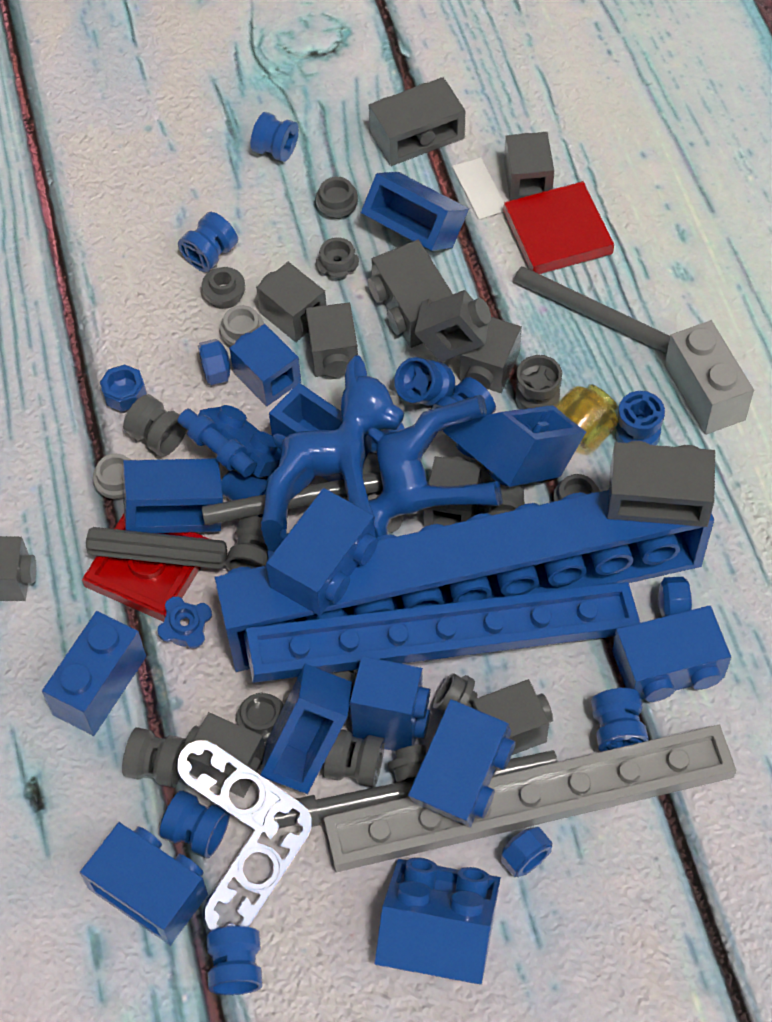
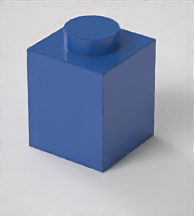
[229,324,301,407]

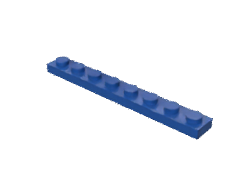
[244,582,640,683]

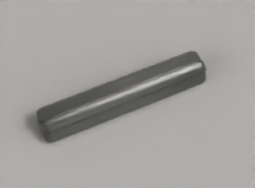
[86,527,228,569]

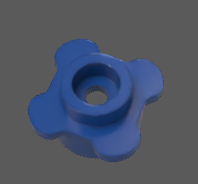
[157,597,212,648]

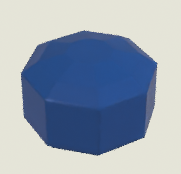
[197,339,231,385]
[100,364,147,412]
[658,576,692,617]
[501,827,553,878]

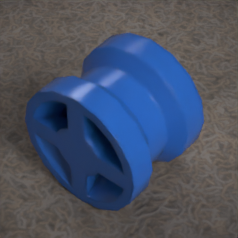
[250,112,299,162]

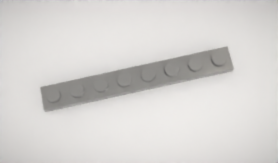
[324,724,737,872]

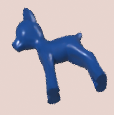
[261,355,404,552]
[368,395,503,537]

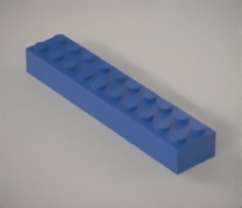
[215,489,714,672]

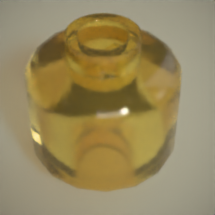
[556,384,618,453]

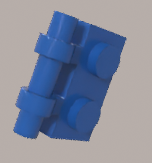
[178,405,281,478]

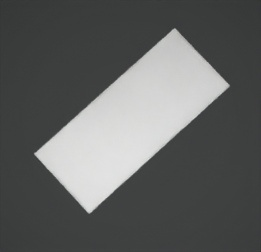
[452,157,504,219]

